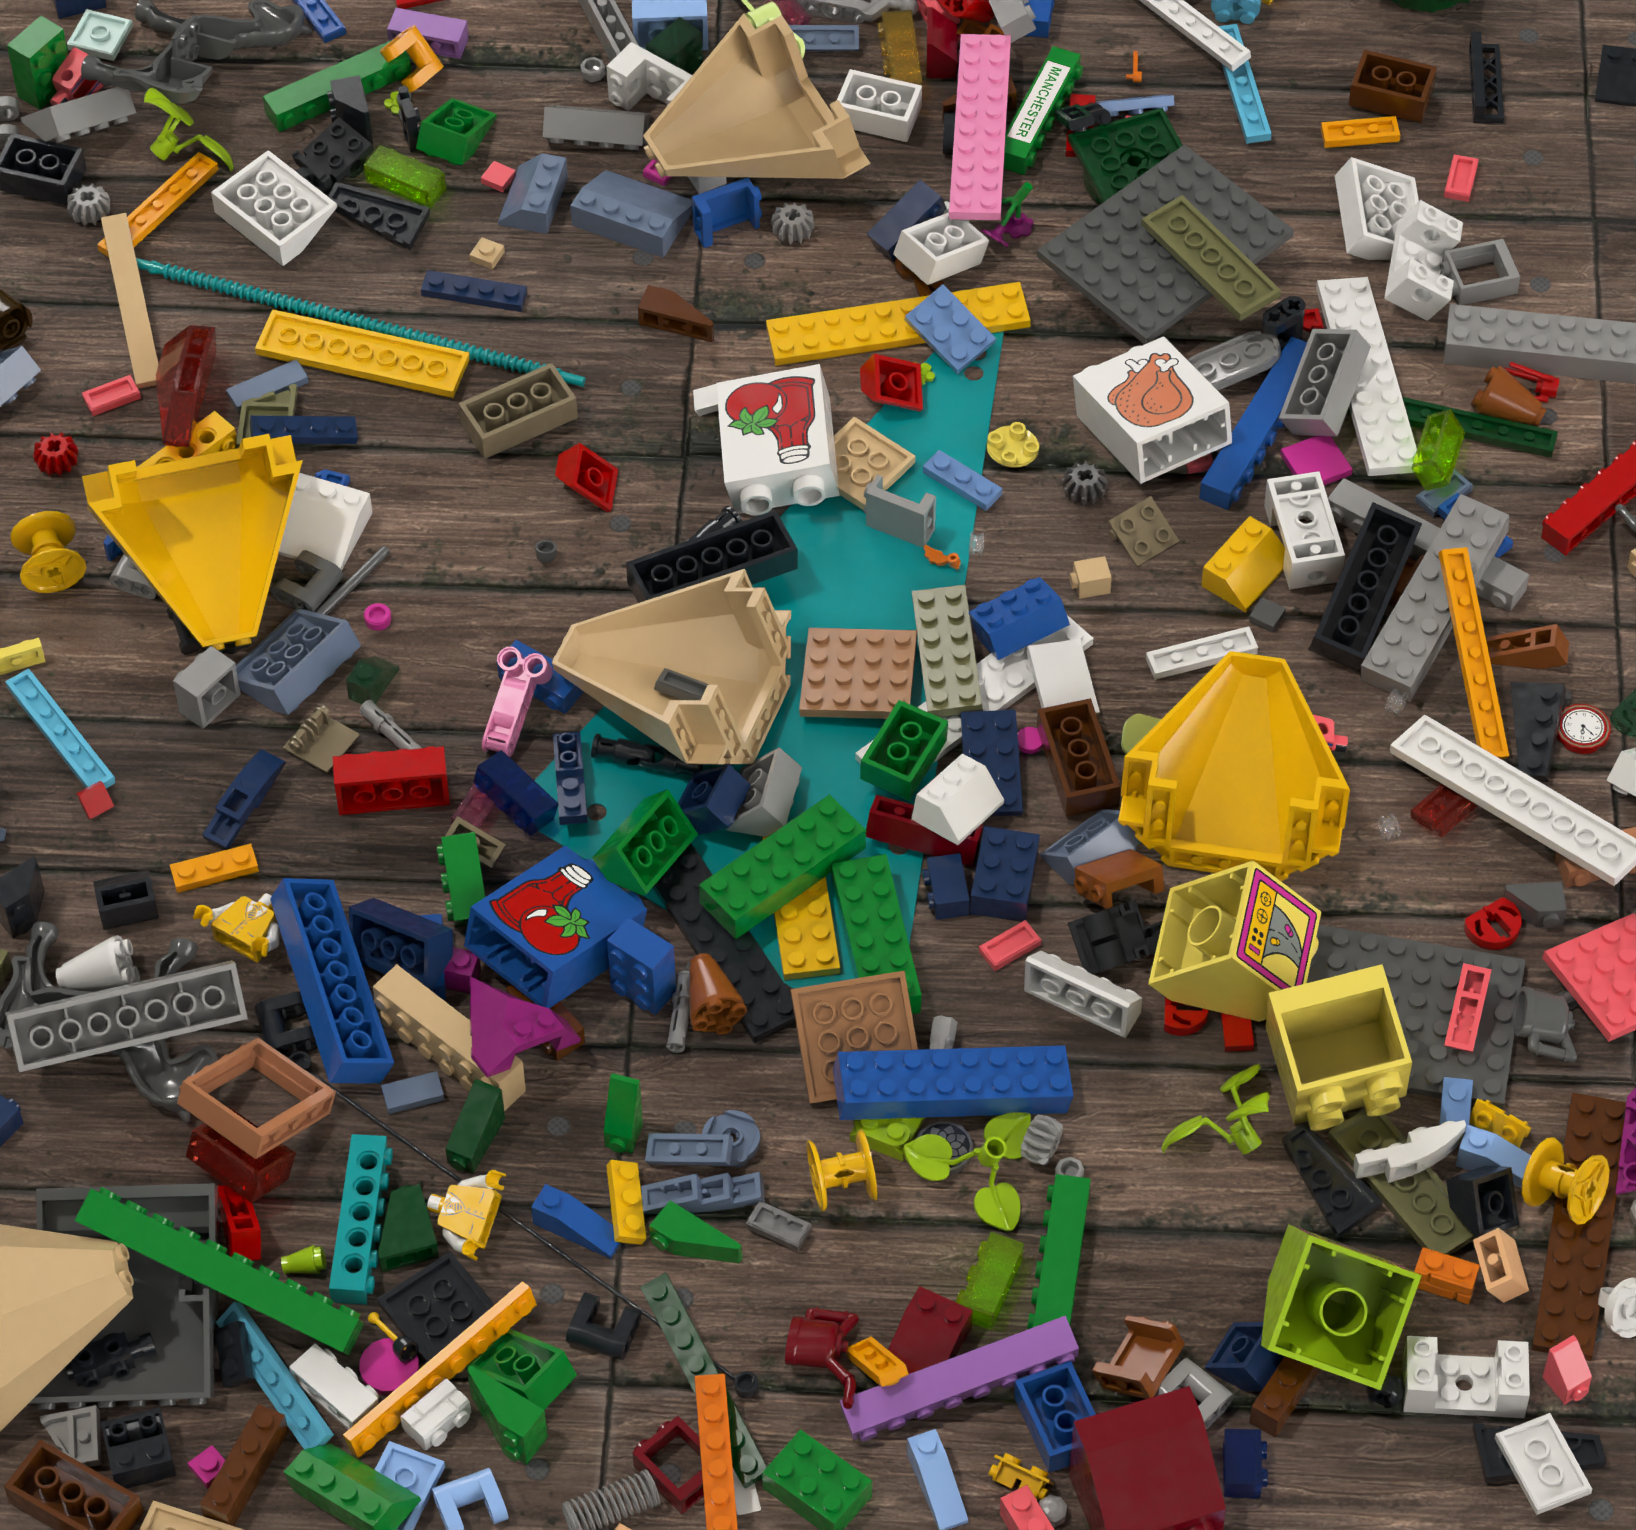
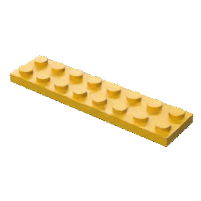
[255,309,470,398]

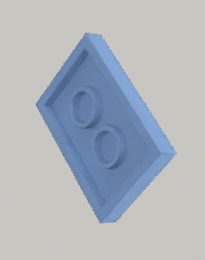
[904,285,996,374]

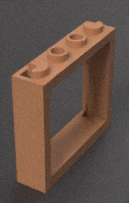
[177,1038,336,1159]

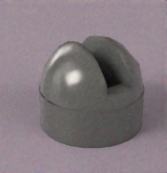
[535,540,557,563]

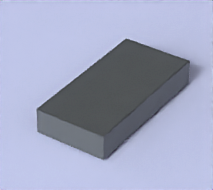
[654,668,709,700]

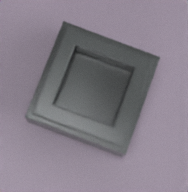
[1249,597,1286,632]

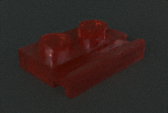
[1410,783,1477,838]

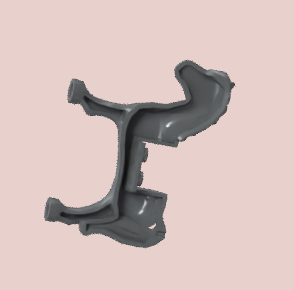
[81,0,312,104]
[0,921,217,1124]

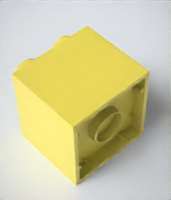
[1266,964,1412,1131]

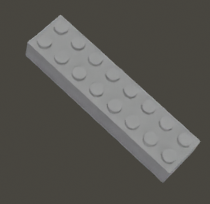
[1443,304,1636,384]
[1361,494,1509,702]
[5,960,248,1072]

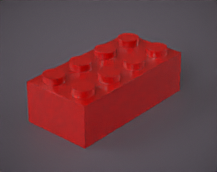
[332,746,450,815]

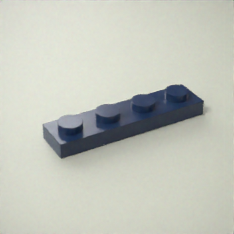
[421,270,527,312]
[249,415,358,444]

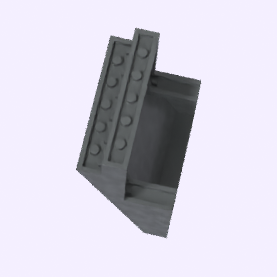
[29,1183,222,1410]

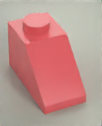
[1542,1335,1592,1405]

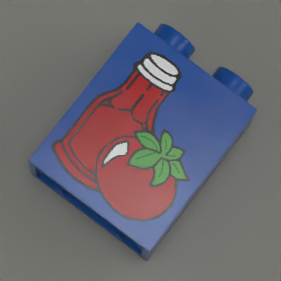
[464,845,647,1009]

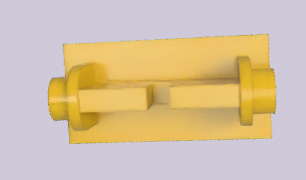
[1469,1099,1532,1148]
[988,1453,1054,1500]

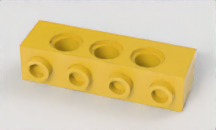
[137,411,237,468]

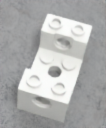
[606,42,693,111]
[1384,200,1463,321]
[1264,471,1345,589]
[1403,1336,1530,1418]

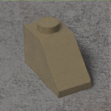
[445,816,506,869]

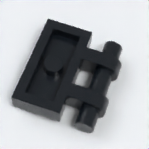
[397,86,421,152]
[1055,103,1111,133]

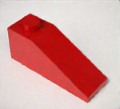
[218,1183,261,1261]

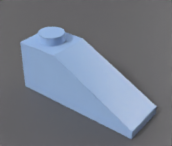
[1456,1125,1531,1187]
[907,1429,968,1530]

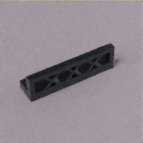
[1469,31,1504,123]

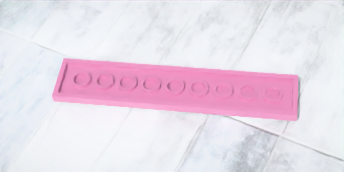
[949,34,1011,220]

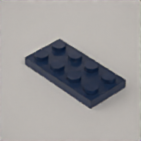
[960,710,1023,817]

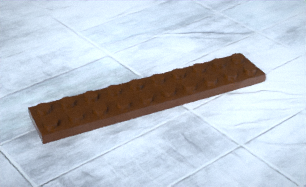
[1532,1092,1626,1361]

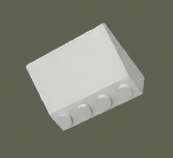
[211,150,337,266]
[1335,157,1419,260]
[278,473,372,570]

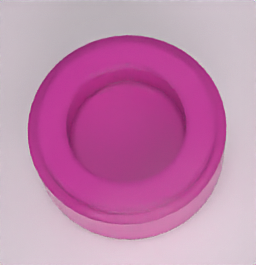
[364,603,392,631]
[1017,727,1043,754]

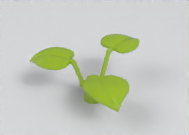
[144,88,233,172]
[1161,1063,1270,1155]
[903,1112,1031,1231]

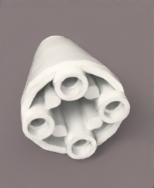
[56,935,140,992]

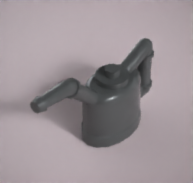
[1514,986,1577,1063]

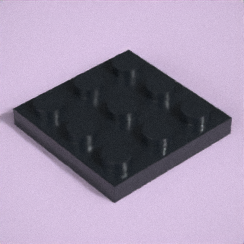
[377,1251,494,1364]

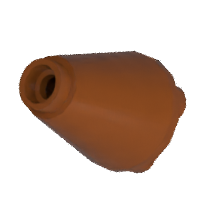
[1470,365,1547,427]
[689,953,747,1035]

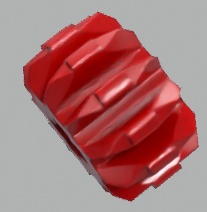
[33,432,79,477]

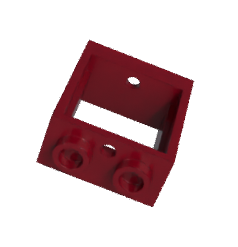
[632,1416,704,1515]

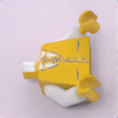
[193,893,280,963]
[427,1170,506,1261]

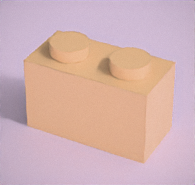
[1473,1228,1529,1303]

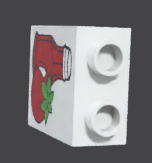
[716,364,840,516]

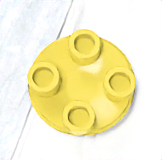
[986,422,1039,467]

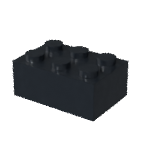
[0,133,86,206]

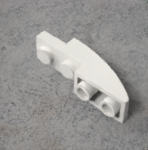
[1353,1120,1466,1183]

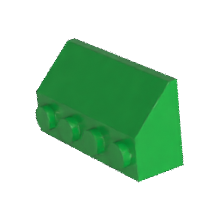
[592,789,698,896]
[284,1443,421,1530]

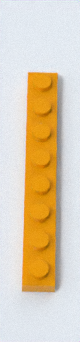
[1438,547,1509,760]
[343,1281,537,1458]

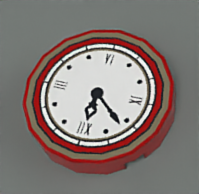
[1557,704,1611,754]

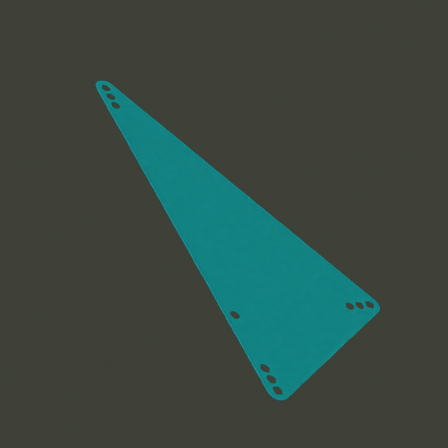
[517,331,1003,989]

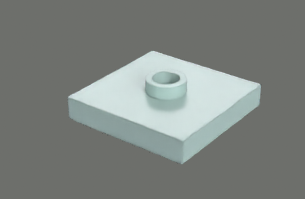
[67,9,133,61]

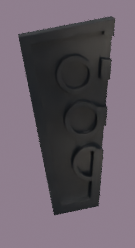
[328,182,430,251]
[1510,682,1566,782]
[1282,1122,1382,1239]
[1472,1423,1606,1483]

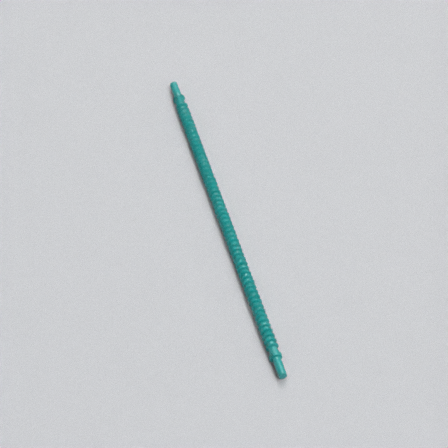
[136,258,586,387]

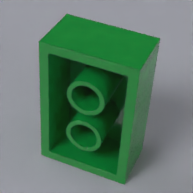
[7,16,68,110]
[860,700,948,801]
[436,832,485,928]
[762,1429,872,1530]

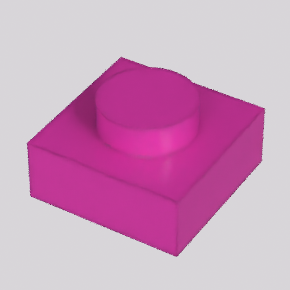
[188,1445,225,1489]

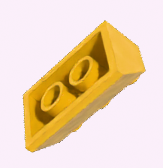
[1201,516,1285,613]

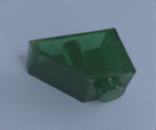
[346,656,399,704]

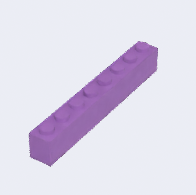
[840,1315,1079,1441]

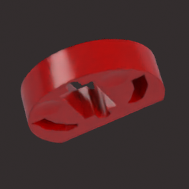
[1464,897,1522,950]
[1164,997,1209,1036]

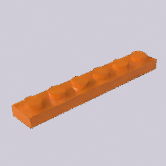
[695,1374,738,1530]

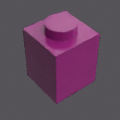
[444,947,481,994]

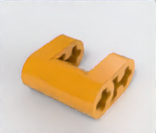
[380,25,444,93]

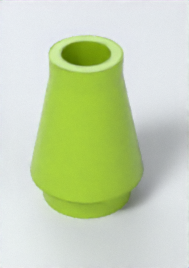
[281,1245,327,1274]

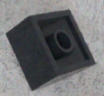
[1595,45,1636,107]
[327,75,373,145]
[0,856,45,938]
[1446,1166,1519,1238]

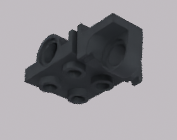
[292,117,375,195]
[1068,900,1162,974]

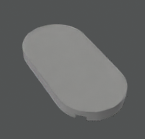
[1188,331,1281,391]

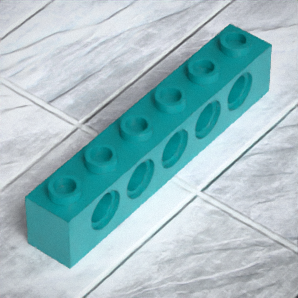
[329,1134,393,1305]

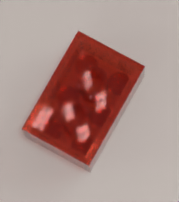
[185,1107,296,1203]

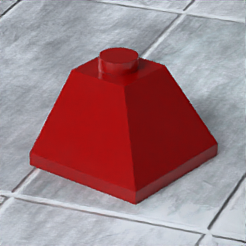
[860,353,923,412]
[555,443,618,513]

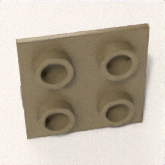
[1108,496,1179,567]
[283,705,360,773]

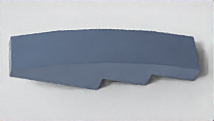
[641,1172,765,1214]

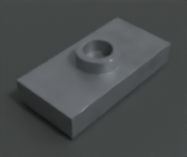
[746,1201,812,1252]

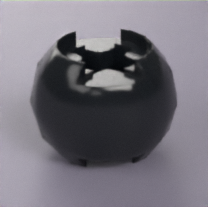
[1366,1372,1405,1408]

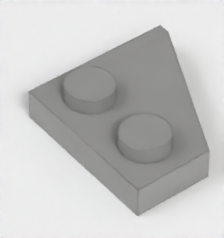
[40,1405,102,1467]

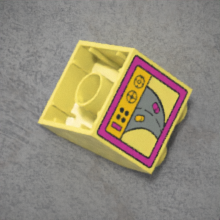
[1148,861,1321,1021]

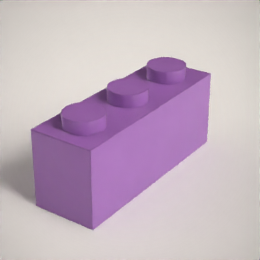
[387,8,469,59]

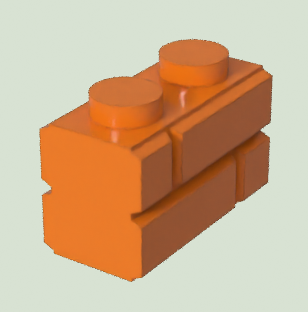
[1414,1247,1480,1305]

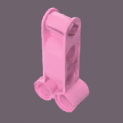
[482,647,553,758]

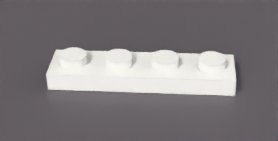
[1146,626,1258,680]

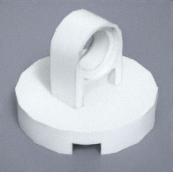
[1598,1278,1636,1338]

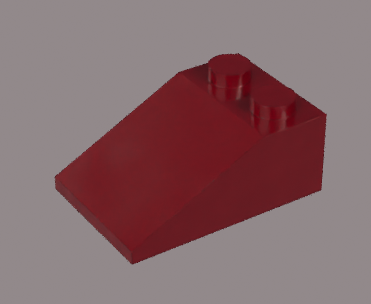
[888,1286,973,1374]

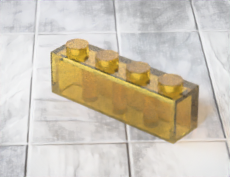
[877,10,922,86]

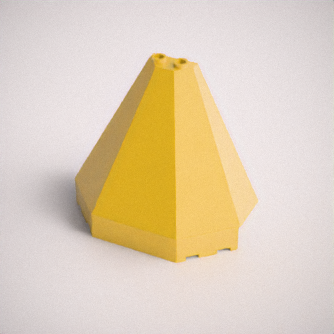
[82,434,303,651]
[1118,651,1350,882]

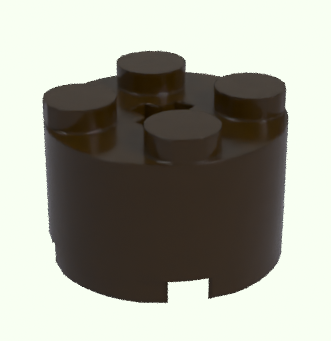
[0,289,33,351]

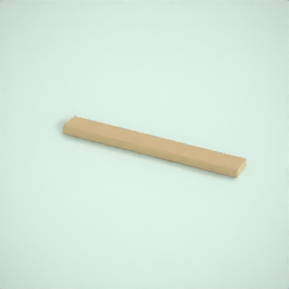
[101,213,163,389]

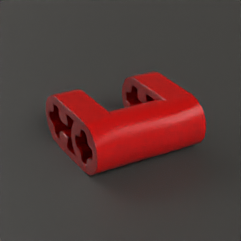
[936,0,994,23]

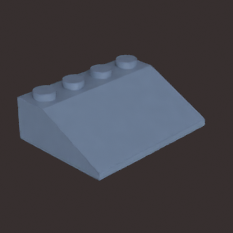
[570,170,693,258]
[236,608,361,715]

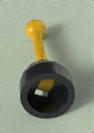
[368,1312,419,1362]

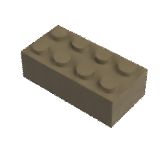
[458,363,578,459]

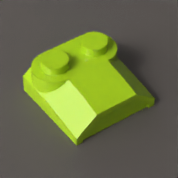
[850,1117,925,1161]

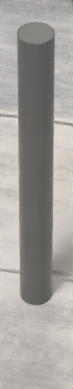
[315,546,390,615]

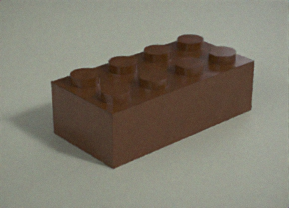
[1037,698,1121,816]
[4,1439,144,1530]

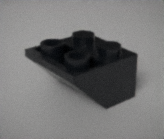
[93,870,159,930]
[101,1407,176,1489]

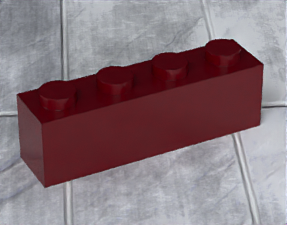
[866,795,984,866]

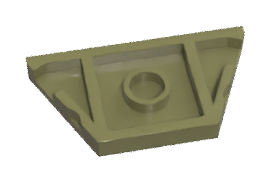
[236,384,298,448]

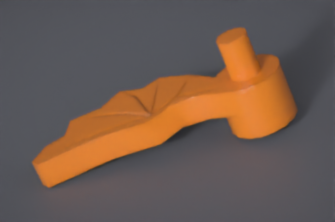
[1126,51,1142,83]
[924,545,961,569]

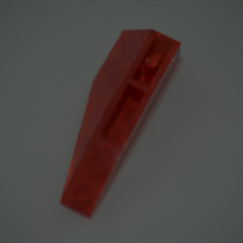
[156,325,217,447]

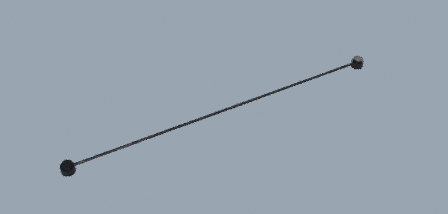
[289,1051,759,1398]

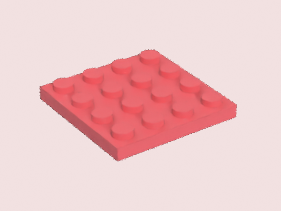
[1542,913,1636,1042]

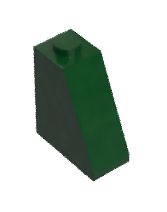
[445,1079,505,1174]
[378,1184,439,1273]

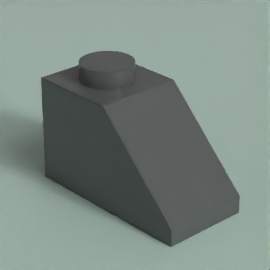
[1503,882,1567,928]

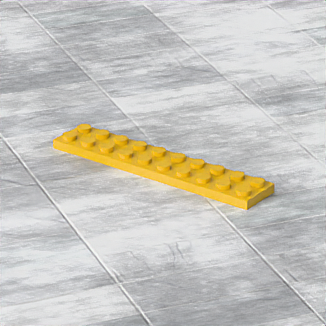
[766,282,1031,366]

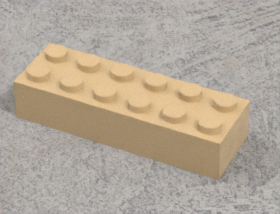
[373,965,526,1111]

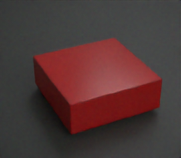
[76,781,114,819]

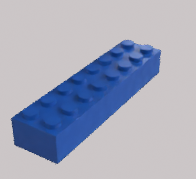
[270,878,394,1083]
[833,1045,1074,1120]

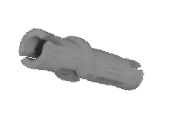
[359,700,422,750]
[666,971,690,1053]

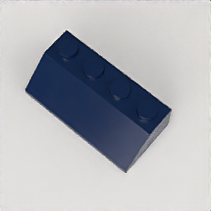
[349,898,453,990]

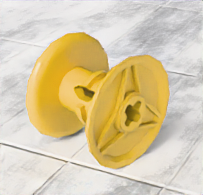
[10,511,87,593]
[806,1129,877,1212]
[1522,1137,1609,1225]

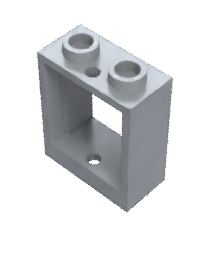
[1440,239,1520,305]

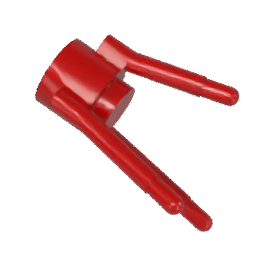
[1504,362,1559,403]

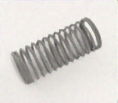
[562,1469,661,1530]

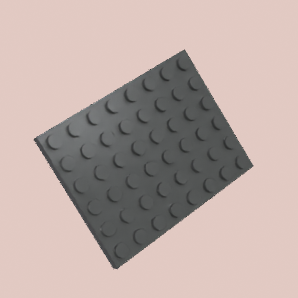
[1037,144,1294,345]
[1273,925,1525,1109]

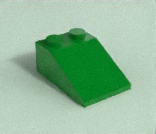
[416,98,497,165]
[466,1329,577,1410]
[467,1365,548,1465]

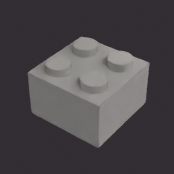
[173,646,241,729]

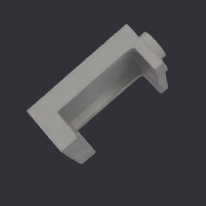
[864,475,936,548]

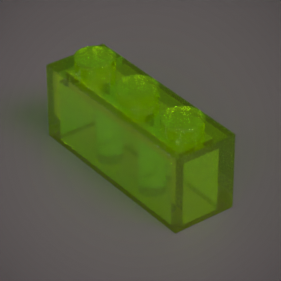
[364,145,446,209]
[1411,409,1465,491]
[956,1232,1024,1331]

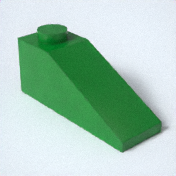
[604,1073,643,1154]
[649,1200,742,1264]

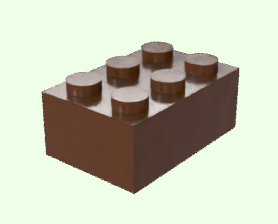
[1349,50,1437,123]

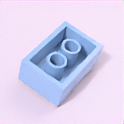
[632,0,709,52]

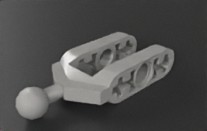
[796,0,919,23]

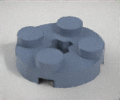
[702,1110,760,1168]

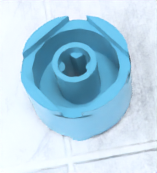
[1211,0,1261,24]

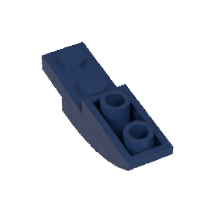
[553,732,588,825]
[202,749,286,850]

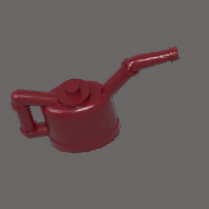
[785,1307,859,1409]

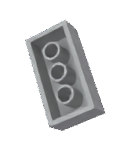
[1279,329,1371,436]

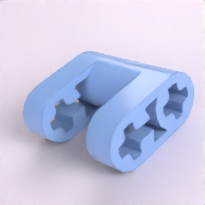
[431,1468,509,1530]

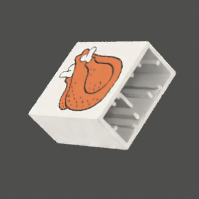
[1073,336,1232,483]

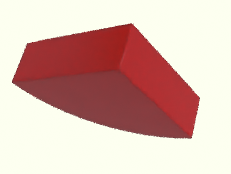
[1303,308,1324,333]

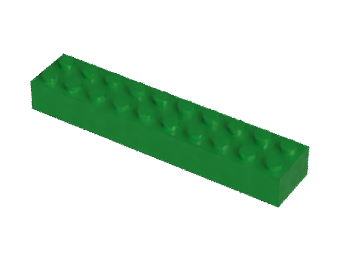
[74,1187,365,1355]

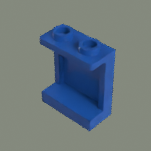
[692,177,762,248]

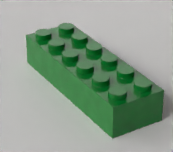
[699,794,866,939]
[831,854,921,1014]

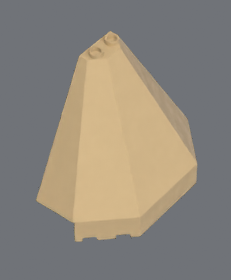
[643,13,871,179]
[552,569,791,764]
[0,1224,134,1432]

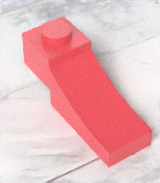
[1444,963,1492,1053]

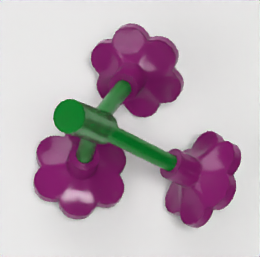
[981,182,1034,247]

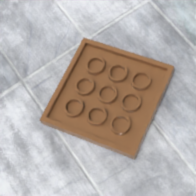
[799,628,917,719]
[790,971,918,1104]

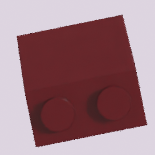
[926,7,961,79]

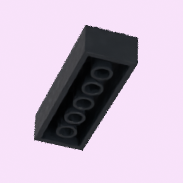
[1308,502,1422,671]
[626,510,798,603]

